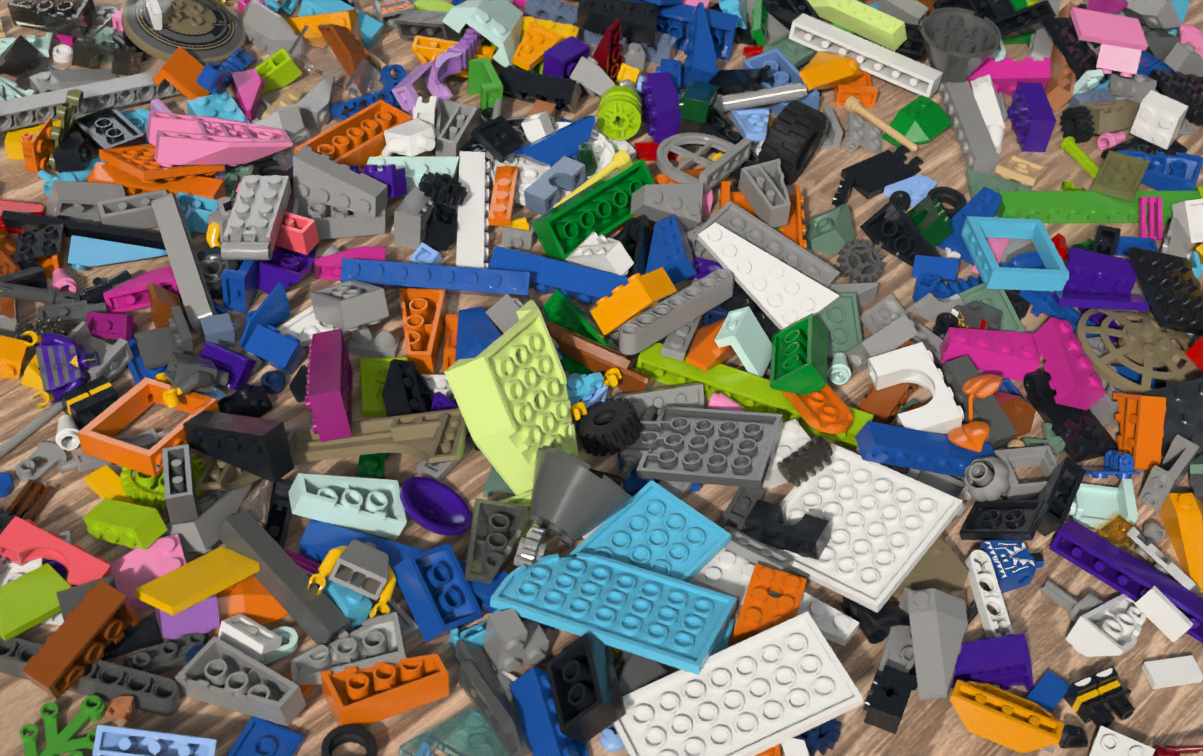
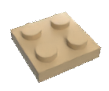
[995,153,1048,187]

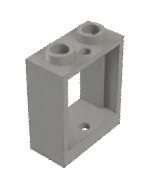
[845,314,918,373]
[994,445,1059,500]

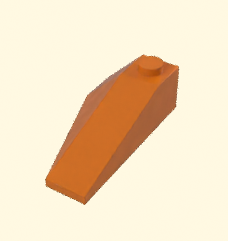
[686,317,736,372]
[216,575,290,630]

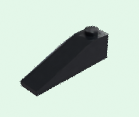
[680,107,758,167]

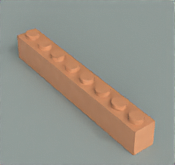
[1044,1,1078,111]

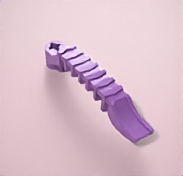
[434,24,484,85]

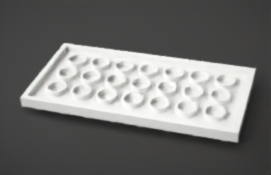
[613,611,863,756]

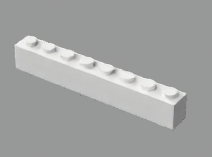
[789,13,943,98]
[456,151,489,269]

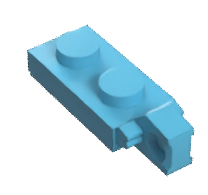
[566,372,604,403]

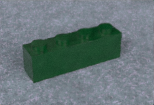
[678,81,719,123]

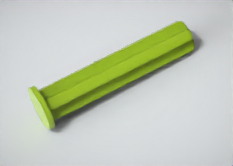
[1060,136,1100,180]

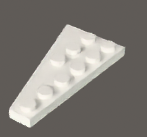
[697,222,840,330]

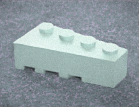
[366,156,459,197]
[288,473,407,541]

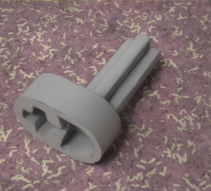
[1041,580,1103,623]

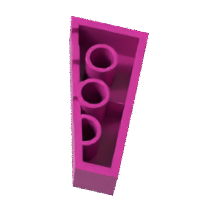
[1033,317,1106,410]

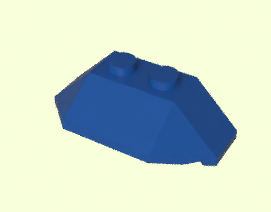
[514,115,596,168]

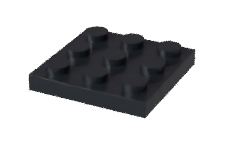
[1142,377,1203,460]

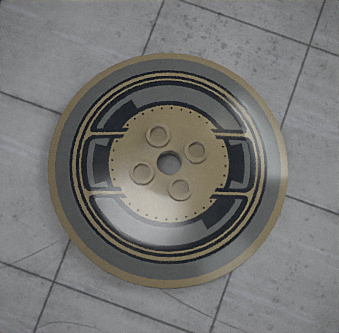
[121,0,246,67]

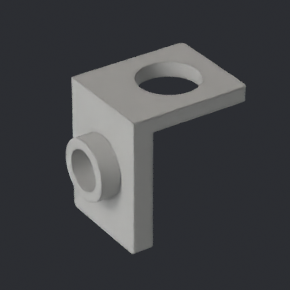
[501,218,537,252]

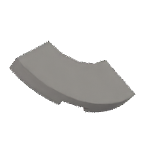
[912,293,965,322]

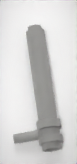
[714,82,808,114]

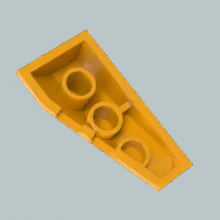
[283,8,363,49]
[1159,493,1203,591]

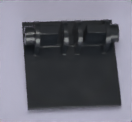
[13,223,64,269]

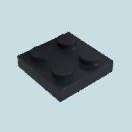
[471,116,530,163]

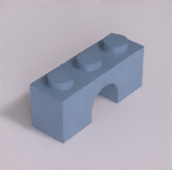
[524,156,587,215]

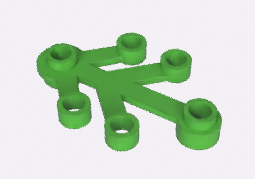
[20,695,106,756]

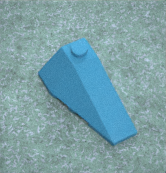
[67,235,167,271]

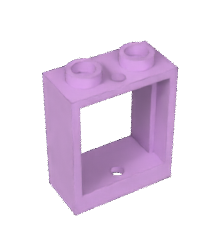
[391,61,453,117]

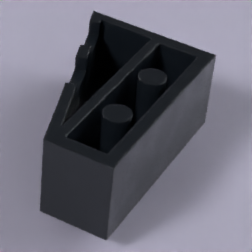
[763,0,819,31]

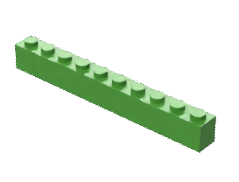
[996,191,1202,224]

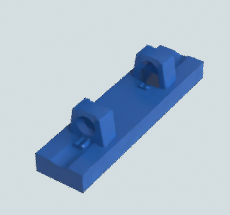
[1019,290,1100,338]

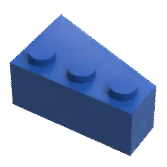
[645,214,697,285]

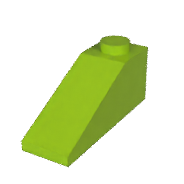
[254,48,303,93]

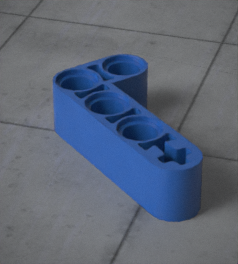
[331,64,407,122]

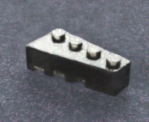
[7,0,98,39]

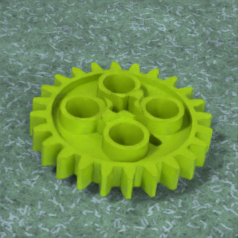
[121,453,206,510]

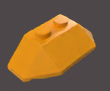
[411,35,495,77]
[950,680,1065,753]

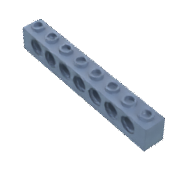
[525,0,677,65]

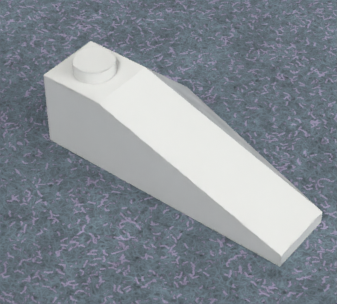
[1065,594,1147,657]

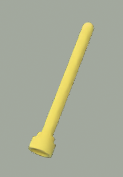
[553,150,631,208]

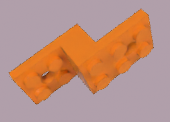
[730,564,807,647]

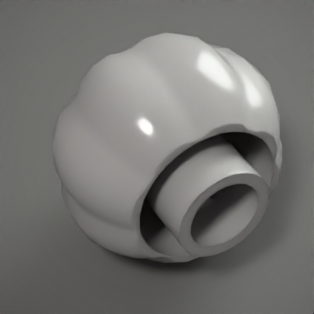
[963,456,1010,502]

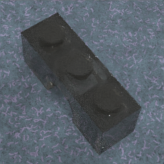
[72,37,142,76]

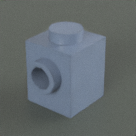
[200,313,239,348]

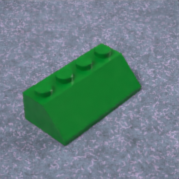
[770,313,828,395]

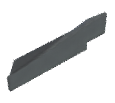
[455,639,533,756]

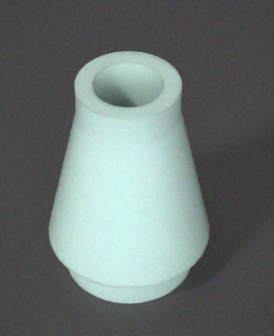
[827,353,851,385]

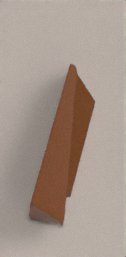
[546,321,651,393]

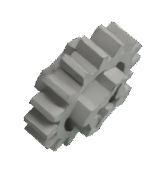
[513,525,548,567]

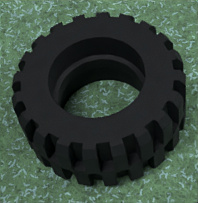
[757,100,827,185]

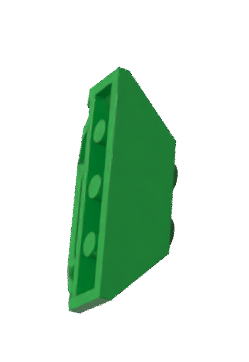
[882,95,952,148]

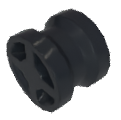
[932,313,959,340]

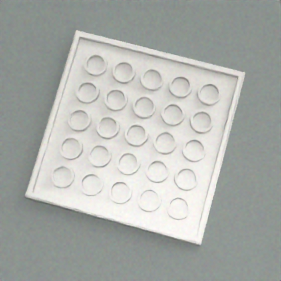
[763,443,963,613]

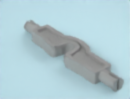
[58,428,172,474]

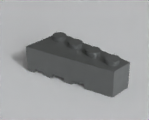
[941,355,1018,450]

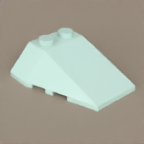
[442,0,523,67]

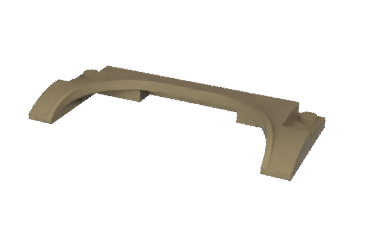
[195,408,468,492]

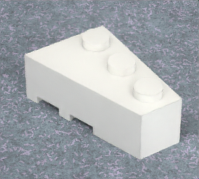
[565,232,634,276]

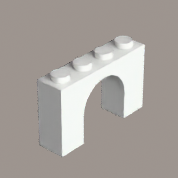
[867,342,964,435]

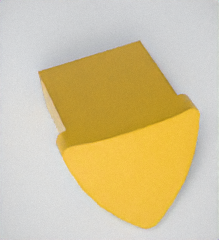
[21,354,44,390]

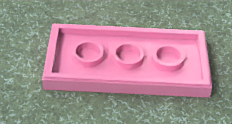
[1070,7,1148,51]

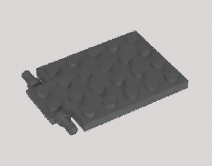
[620,406,783,489]

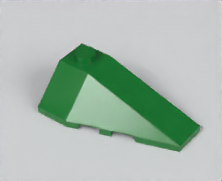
[543,289,620,376]

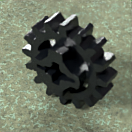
[418,172,468,207]

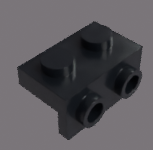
[217,384,273,418]

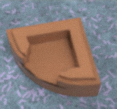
[105,696,137,721]

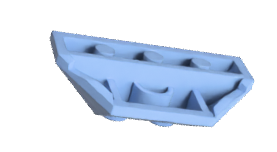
[92,725,218,756]

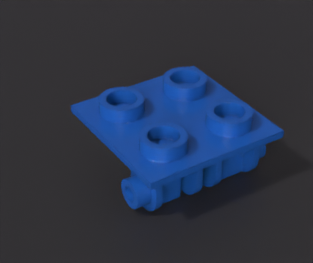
[1080,450,1141,479]

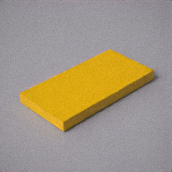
[135,546,260,616]

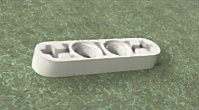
[964,550,1013,639]

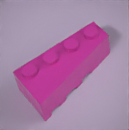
[968,57,1051,96]
[939,327,1040,382]

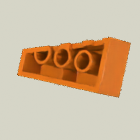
[399,288,448,374]

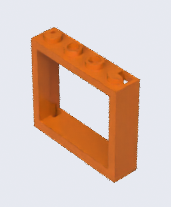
[77,377,219,477]

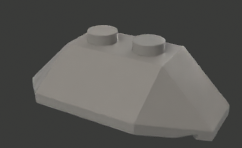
[243,0,303,57]

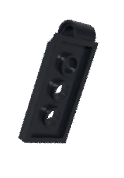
[1024,370,1118,463]

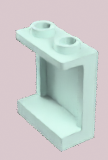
[714,306,772,377]
[1068,478,1138,533]

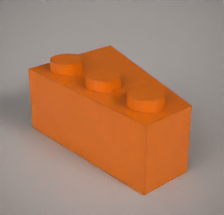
[1112,392,1166,470]

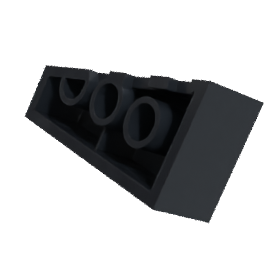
[577,0,659,48]
[498,65,582,114]
[183,410,294,483]

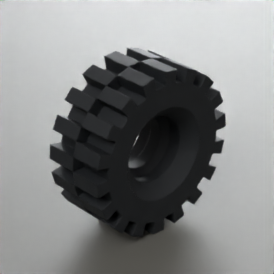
[575,397,642,457]

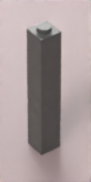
[218,510,351,646]

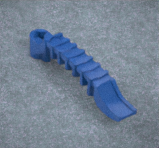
[196,47,258,95]
[912,251,1046,302]

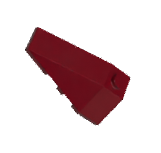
[592,19,625,85]

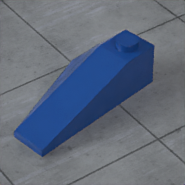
[680,2,718,89]

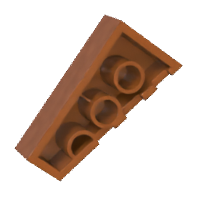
[858,340,932,425]
[22,580,142,700]

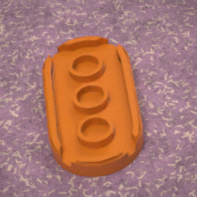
[781,384,853,434]

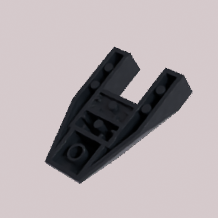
[933,0,1056,36]

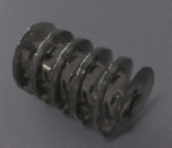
[15,316,68,351]
[777,435,833,488]

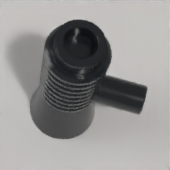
[79,270,132,304]

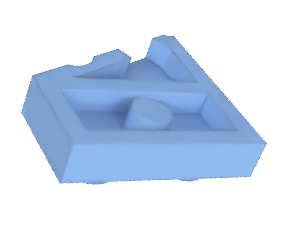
[883,174,938,207]

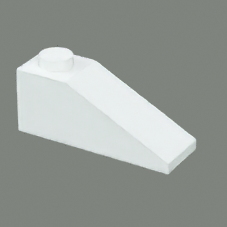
[971,74,1006,129]

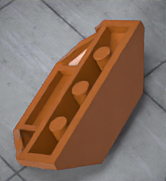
[317,23,372,95]

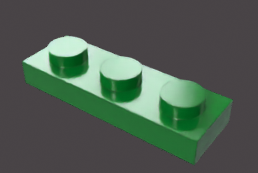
[751,0,768,47]

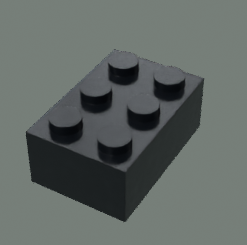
[546,633,626,744]

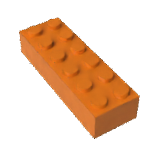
[294,100,413,168]

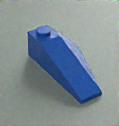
[1117,150,1203,191]
[455,307,501,362]

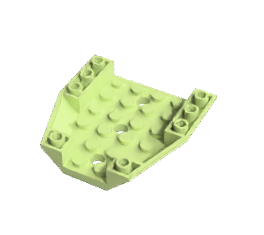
[444,300,579,495]

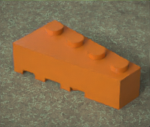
[320,654,449,727]

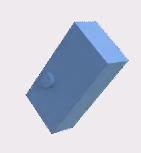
[743,48,820,117]

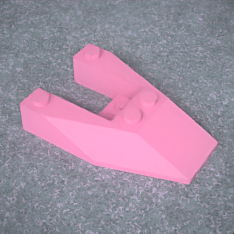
[146,111,293,167]

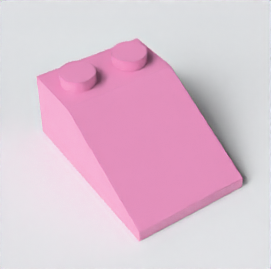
[1096,44,1142,77]
[110,534,186,609]

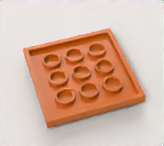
[99,144,224,183]

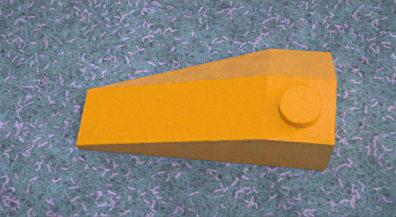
[799,51,862,91]

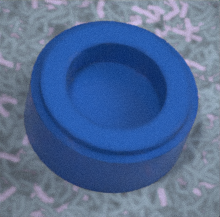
[0,472,14,498]

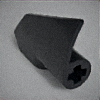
[842,596,910,644]

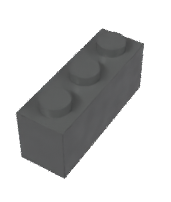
[162,444,198,524]

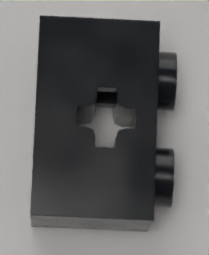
[862,665,916,735]

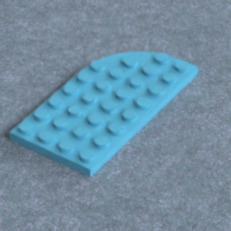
[490,553,737,675]

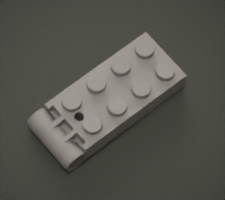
[221,175,292,260]

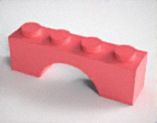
[0,516,112,587]

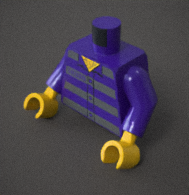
[22,331,100,409]

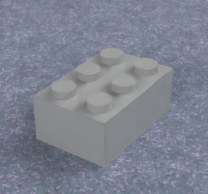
[310,279,389,332]

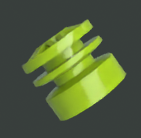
[597,85,642,140]

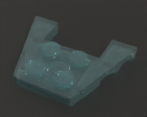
[398,708,510,756]

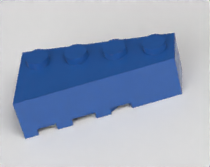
[937,186,1003,266]

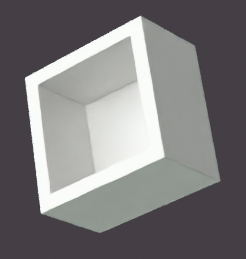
[1130,90,1189,150]
[1172,199,1203,245]

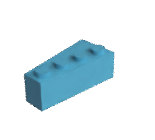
[298,0,384,49]

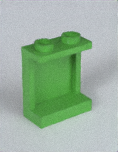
[467,57,503,121]

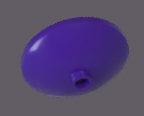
[400,477,472,536]

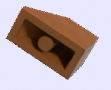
[147,283,188,329]

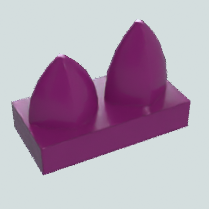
[87,312,139,340]

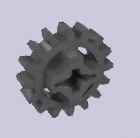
[836,239,886,283]

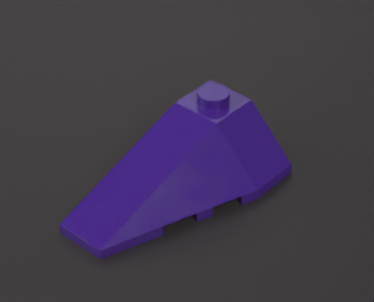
[256,242,319,294]

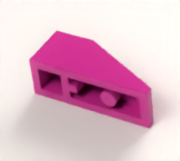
[231,69,265,124]
[314,246,386,280]
[103,266,181,314]

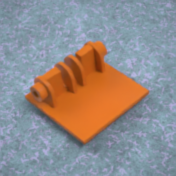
[20,117,55,178]

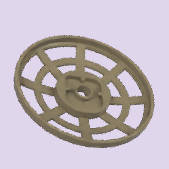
[1075,308,1198,395]

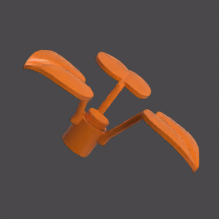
[896,374,1003,452]

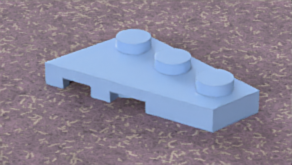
[730,108,769,143]

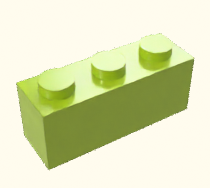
[83,498,168,550]

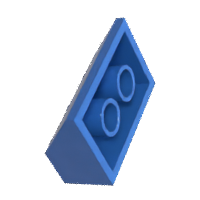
[392,543,484,643]

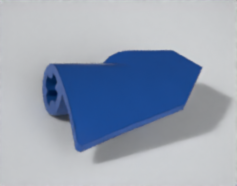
[238,282,290,348]

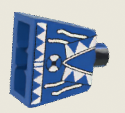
[979,540,1044,594]

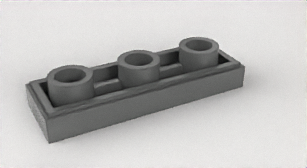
[123,632,211,675]

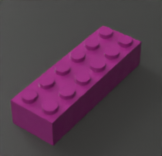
[305,328,353,443]

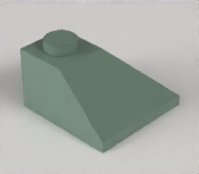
[803,203,855,256]

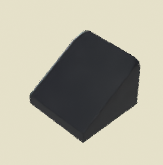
[290,365,308,402]

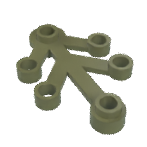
[49,89,84,171]

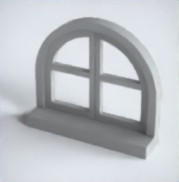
[656,133,752,194]

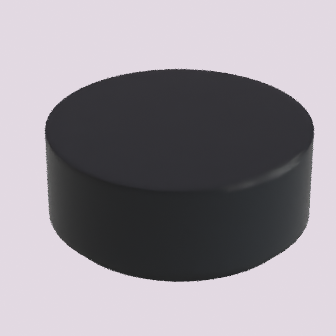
[889,190,911,211]

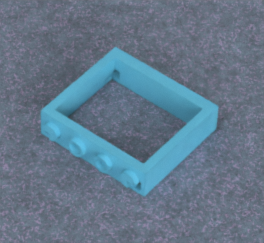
[961,216,1069,291]

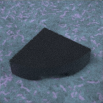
[1059,725,1088,749]

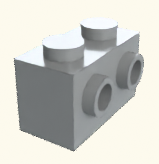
[1109,72,1157,102]

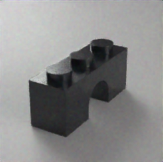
[744,499,831,560]

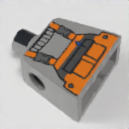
[372,0,415,31]

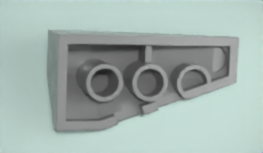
[1119,0,1182,28]
[569,56,643,121]
[907,588,968,700]
[290,612,408,686]

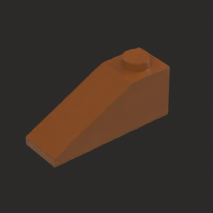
[993,391,1036,439]

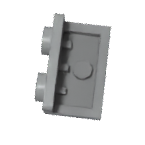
[859,294,914,335]

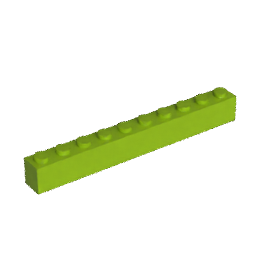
[636,342,874,449]

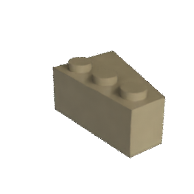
[1076,99,1139,135]
[892,534,969,595]

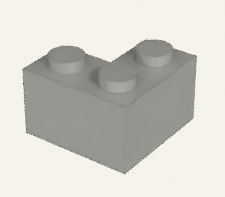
[483,608,549,675]

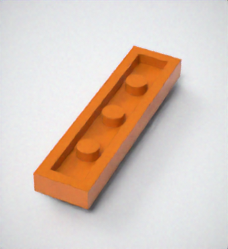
[488,165,519,226]

